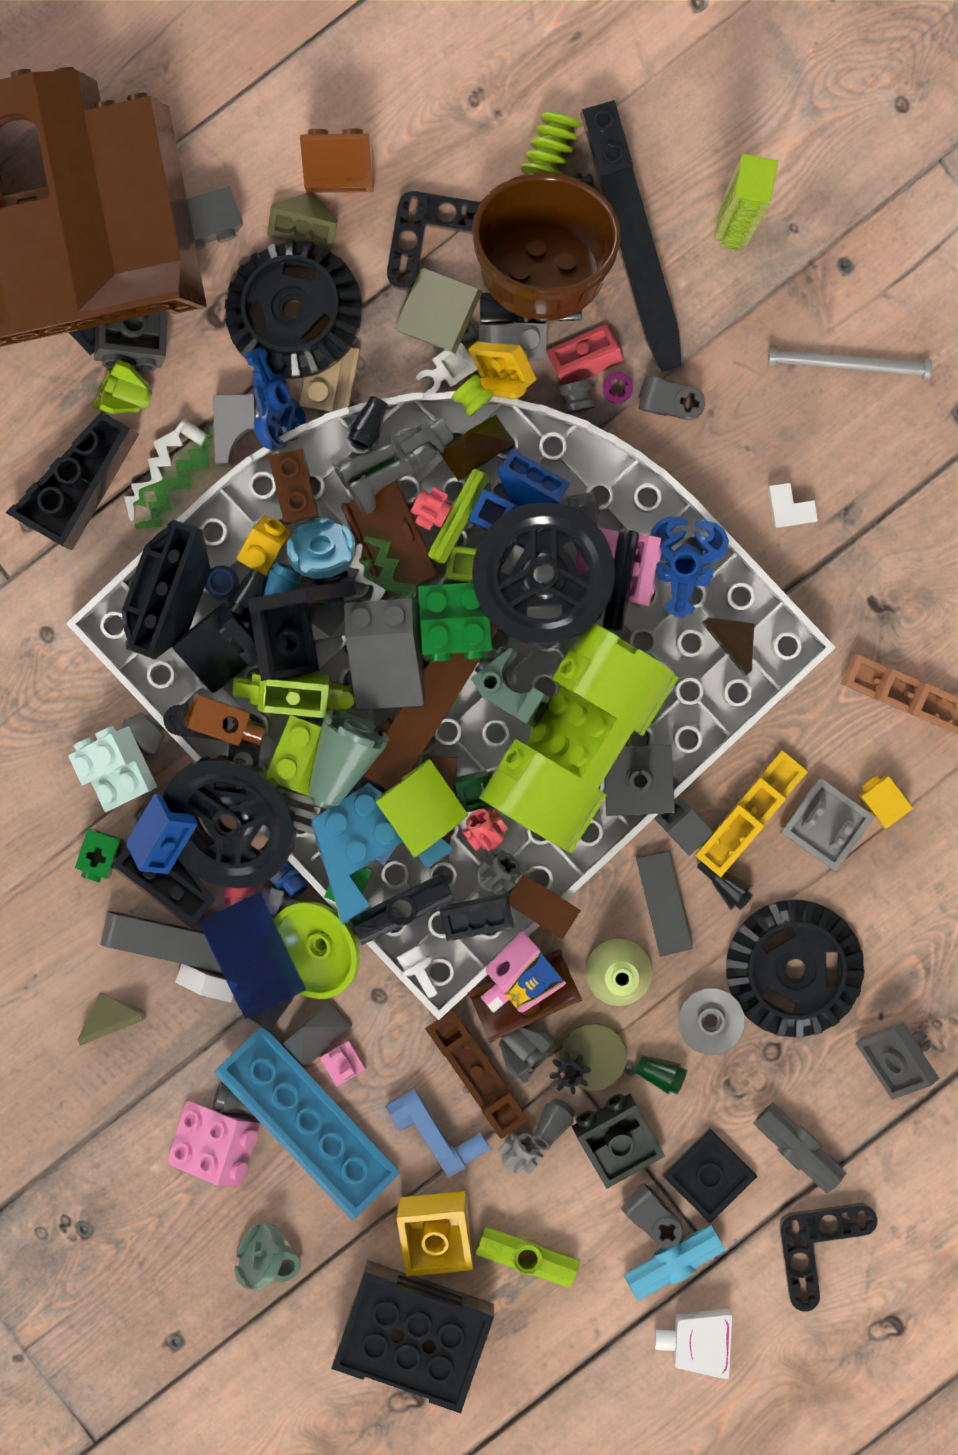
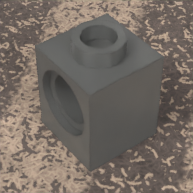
[654,795,713,856]

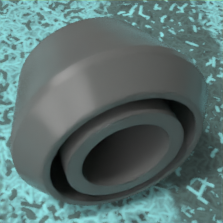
[121,712,165,756]

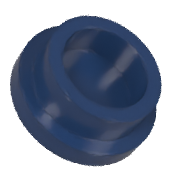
[205,565,239,600]

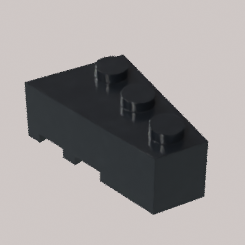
[112,847,214,929]

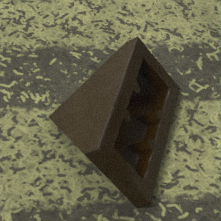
[440,415,515,482]
[701,617,754,676]

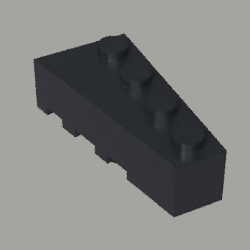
[5,412,139,550]

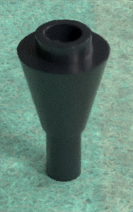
[697,861,754,911]

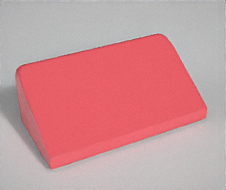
[546,323,623,386]

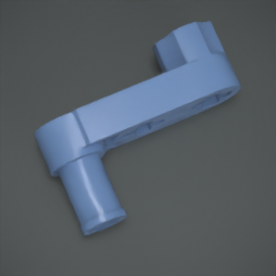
[385,1088,491,1178]

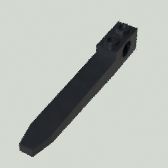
[580,100,682,372]

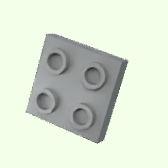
[780,778,875,872]

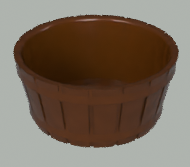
[472,172,621,321]

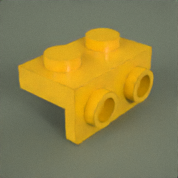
[468,342,536,399]

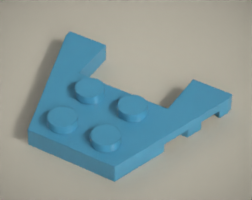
[311,783,454,925]

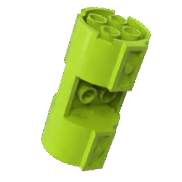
[479,623,679,853]

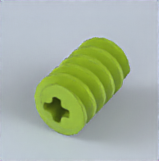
[520,112,583,175]

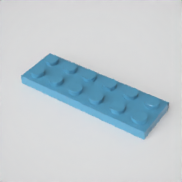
[214,1027,400,1220]

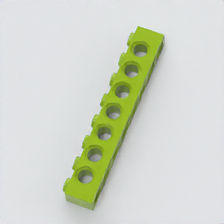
[714,154,779,250]

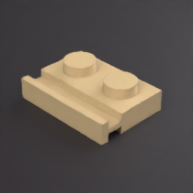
[299,348,360,413]

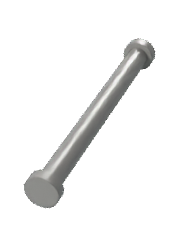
[768,345,932,380]

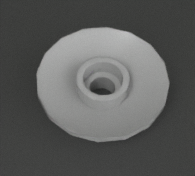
[678,988,745,1055]

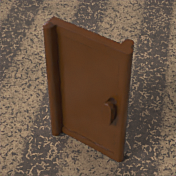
[341,481,439,600]
[467,949,583,1043]

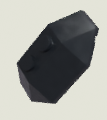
[122,520,211,660]

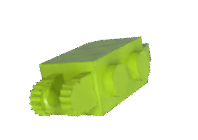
[233,672,355,718]

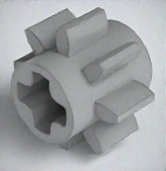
[499,1132,543,1174]

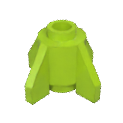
[92,359,152,414]

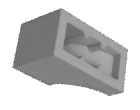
[479,323,547,362]
[213,394,259,466]

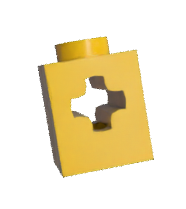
[858,775,913,829]

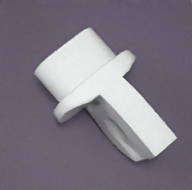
[396,944,438,998]

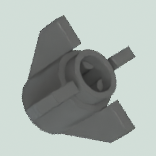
[499,1025,561,1083]

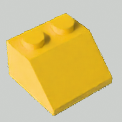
[397,1191,473,1277]

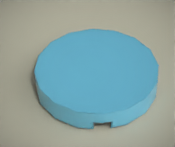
[287,518,356,579]

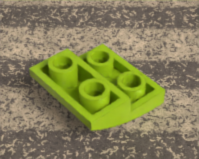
[375,759,468,858]

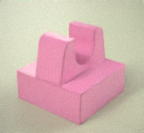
[320,1040,366,1086]

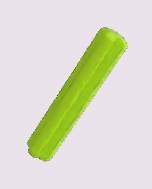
[428,469,490,564]

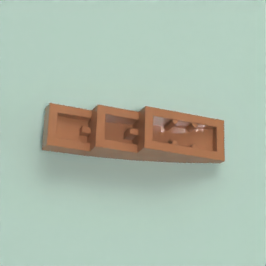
[840,653,958,734]

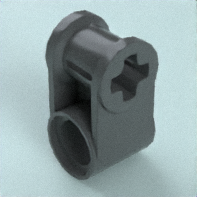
[638,376,705,420]
[621,1184,683,1248]

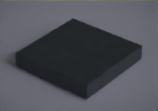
[662,1127,758,1223]

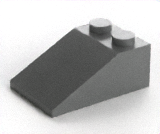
[344,598,425,710]

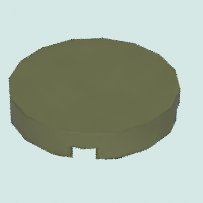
[560,1023,627,1091]

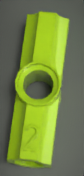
[475,1225,580,1289]

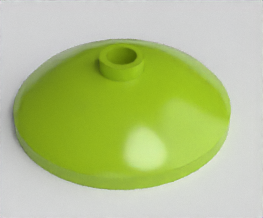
[267,901,360,999]

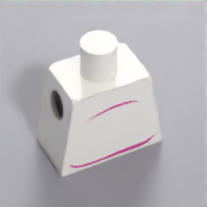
[655,1308,732,1379]

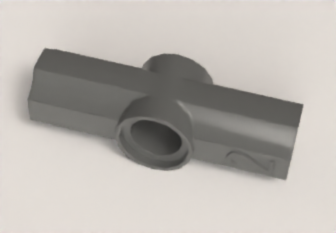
[753,1102,847,1194]

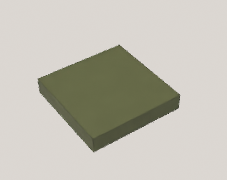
[395,267,482,354]

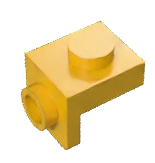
[236,515,292,576]

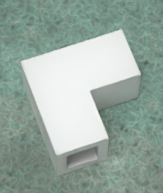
[768,483,818,529]
[175,964,238,1003]

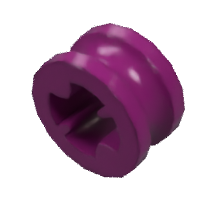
[602,373,633,404]

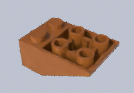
[300,128,374,193]

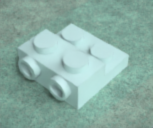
[68,726,158,813]

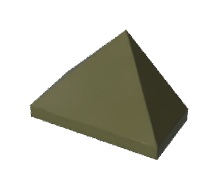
[267,193,338,250]
[77,993,146,1046]

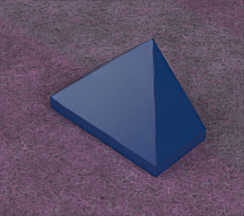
[498,448,571,507]

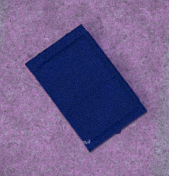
[199,892,307,1019]

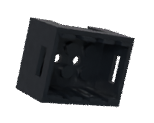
[331,1260,494,1414]

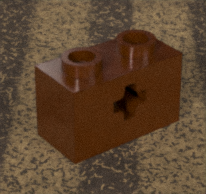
[269,448,320,525]

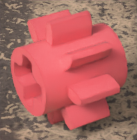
[411,487,453,531]
[463,809,508,851]

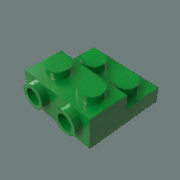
[418,583,492,662]

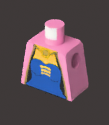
[481,930,566,1013]

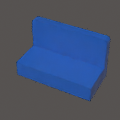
[126,794,198,874]

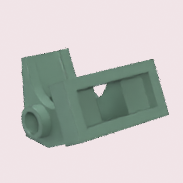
[471,647,551,728]

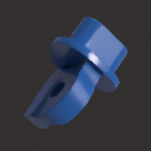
[269,860,308,897]

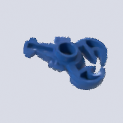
[246,348,306,451]
[650,517,729,618]

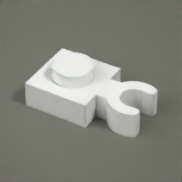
[416,342,478,393]

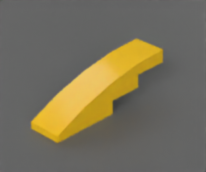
[695,749,808,877]

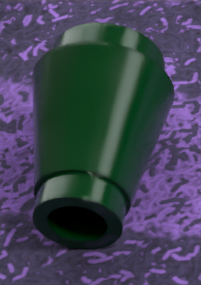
[635,1055,688,1095]

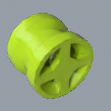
[451,374,495,417]

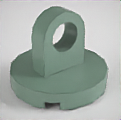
[235,1222,301,1291]

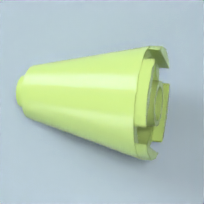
[585,939,653,1006]

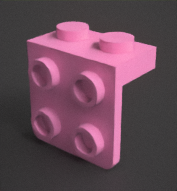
[574,527,661,606]
[168,1101,260,1187]

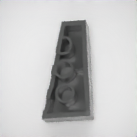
[187,186,243,251]

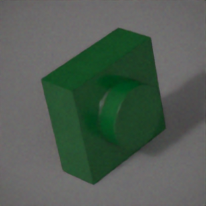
[452,770,491,812]

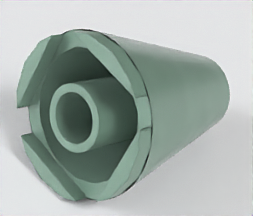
[308,709,389,809]

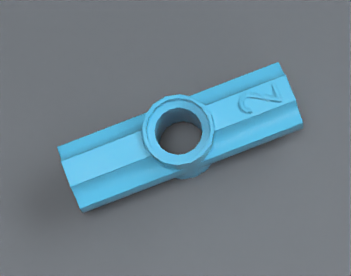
[624,1224,726,1301]

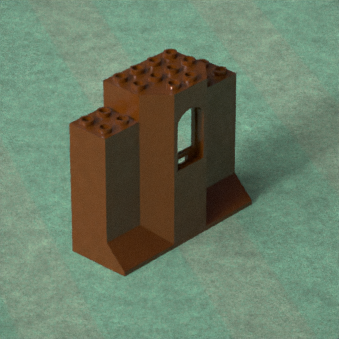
[0,67,207,347]

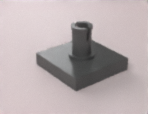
[604,744,675,816]
[855,1021,940,1099]

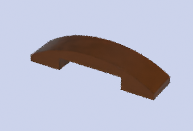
[425,1009,529,1139]

